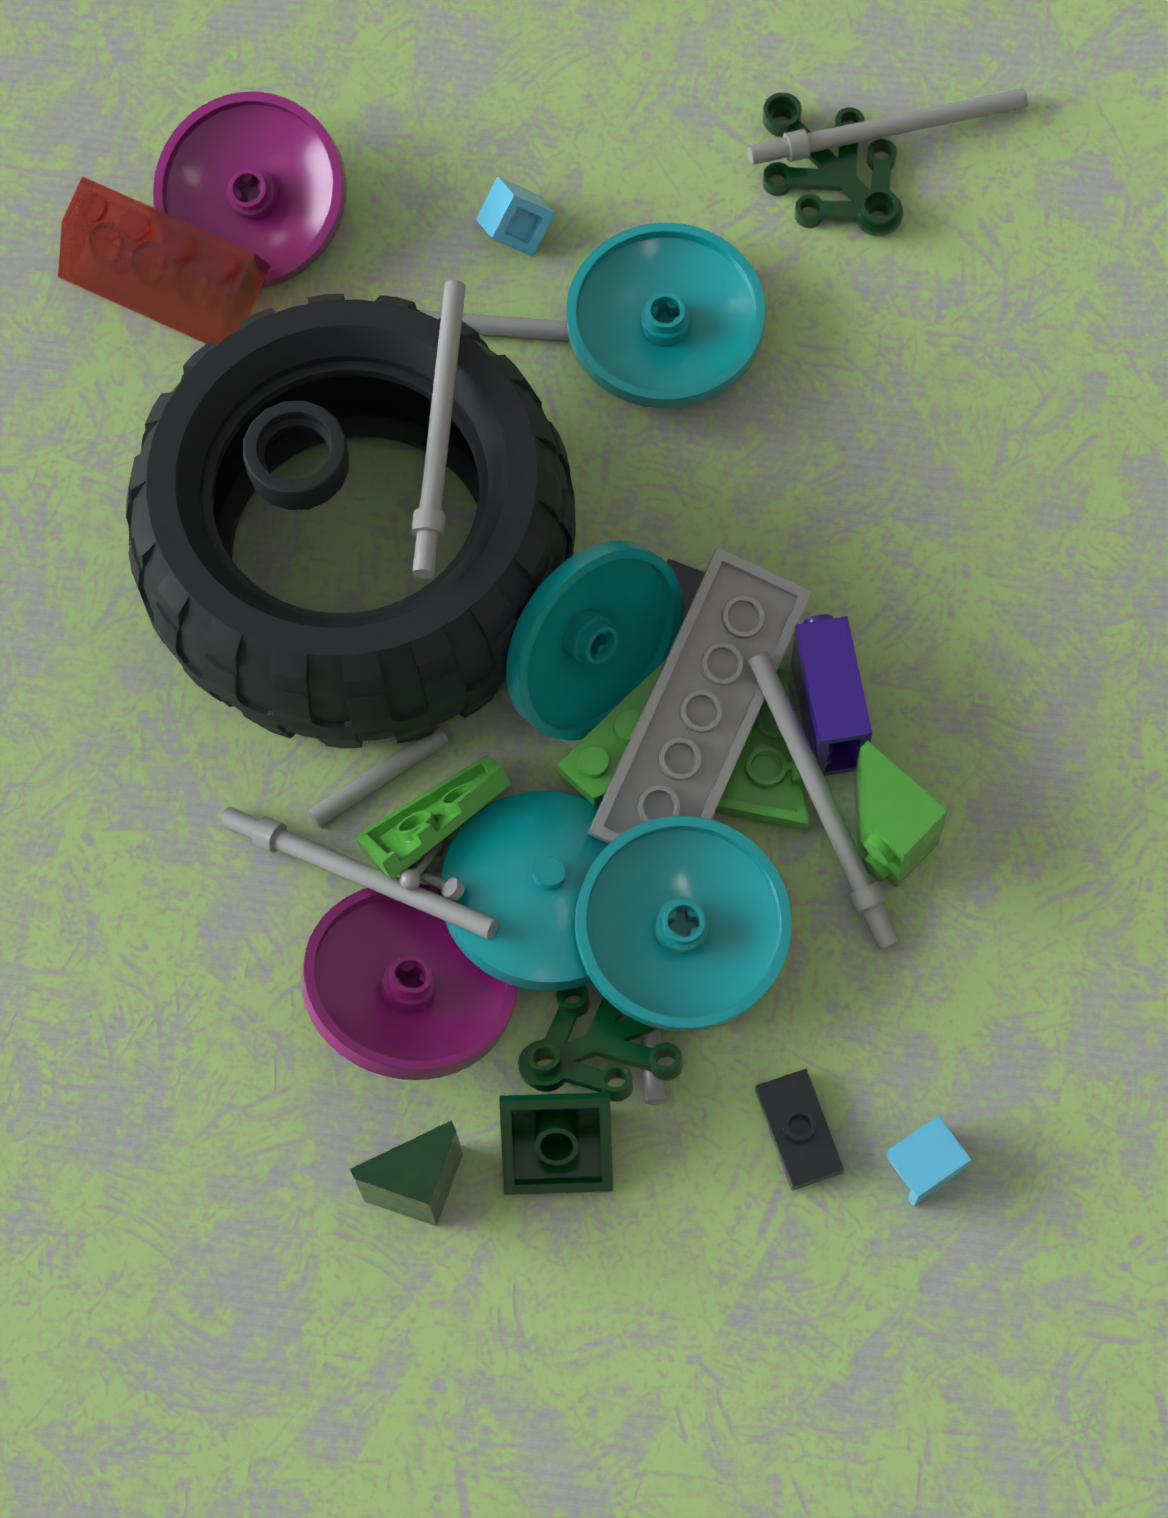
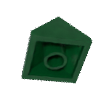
[499,1092,613,1195]
[350,1120,463,1226]

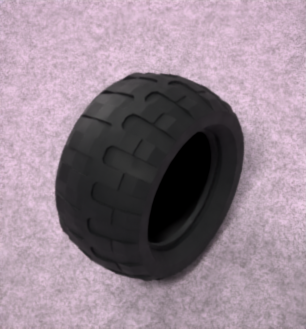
[126,293,576,749]

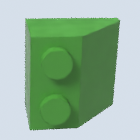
[854,741,948,888]

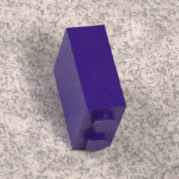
[791,614,872,776]

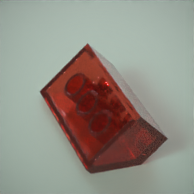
[58,176,271,344]

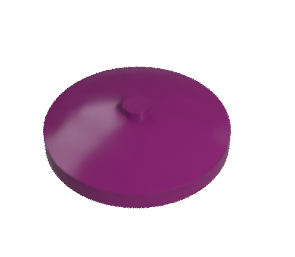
[153,91,347,289]
[301,883,518,1080]

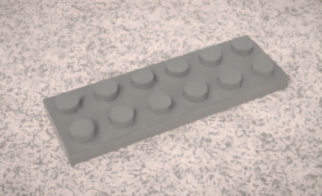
[587,547,812,844]

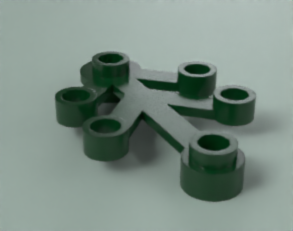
[763,92,903,236]
[518,985,683,1102]

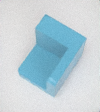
[476,176,555,256]
[886,1115,971,1207]

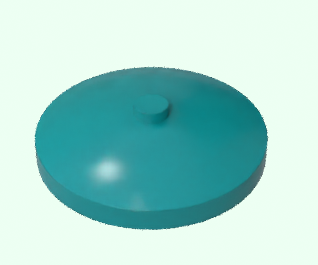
[566,223,765,408]
[506,540,683,741]
[440,791,608,991]
[575,816,792,1032]

